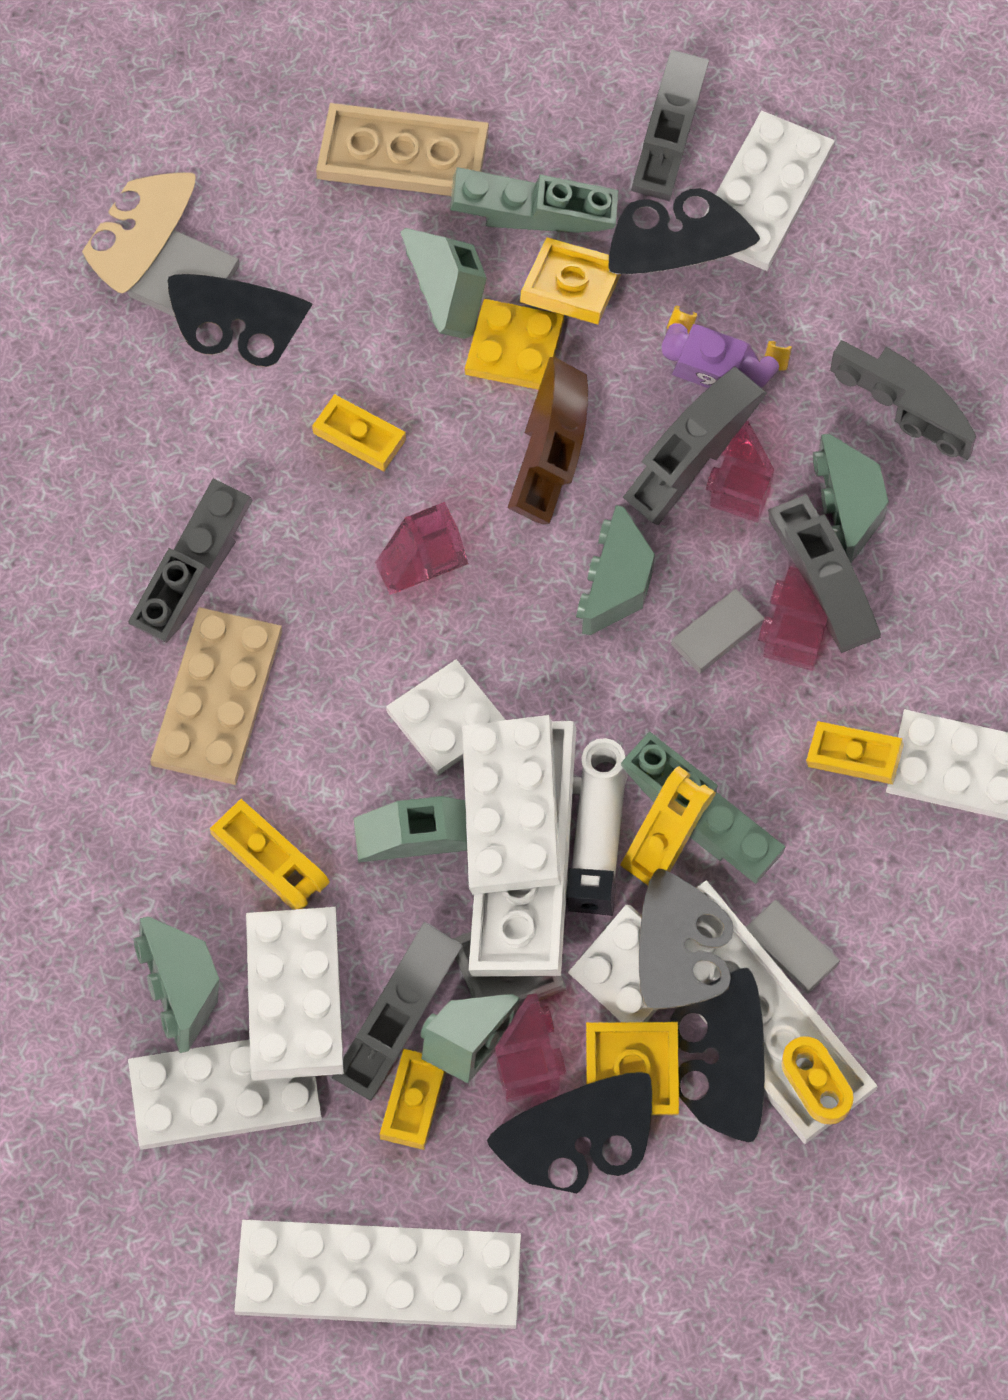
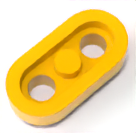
[781,1036,853,1125]

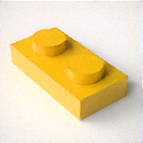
[312,394,406,472]
[806,721,904,785]
[379,1048,446,1150]

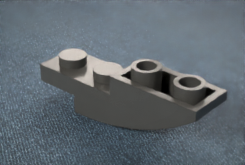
[631,49,709,201]
[830,340,976,460]
[623,367,767,525]
[128,478,253,643]
[768,494,881,653]
[332,922,462,1101]

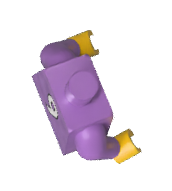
[661,305,792,388]

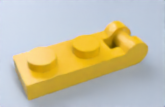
[620,766,716,885]
[210,799,330,910]

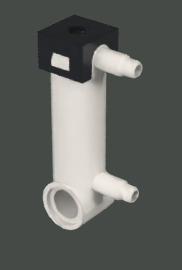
[566,738,628,916]

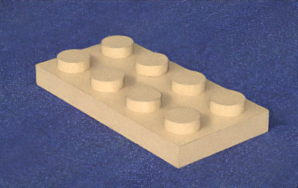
[316,103,489,196]
[150,607,282,785]

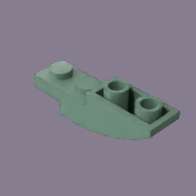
[450,167,618,233]
[621,731,785,884]

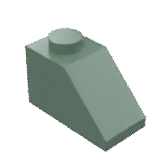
[421,994,520,1083]

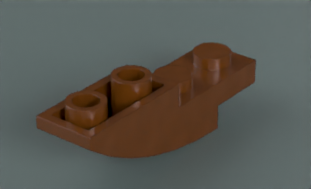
[507,356,588,525]

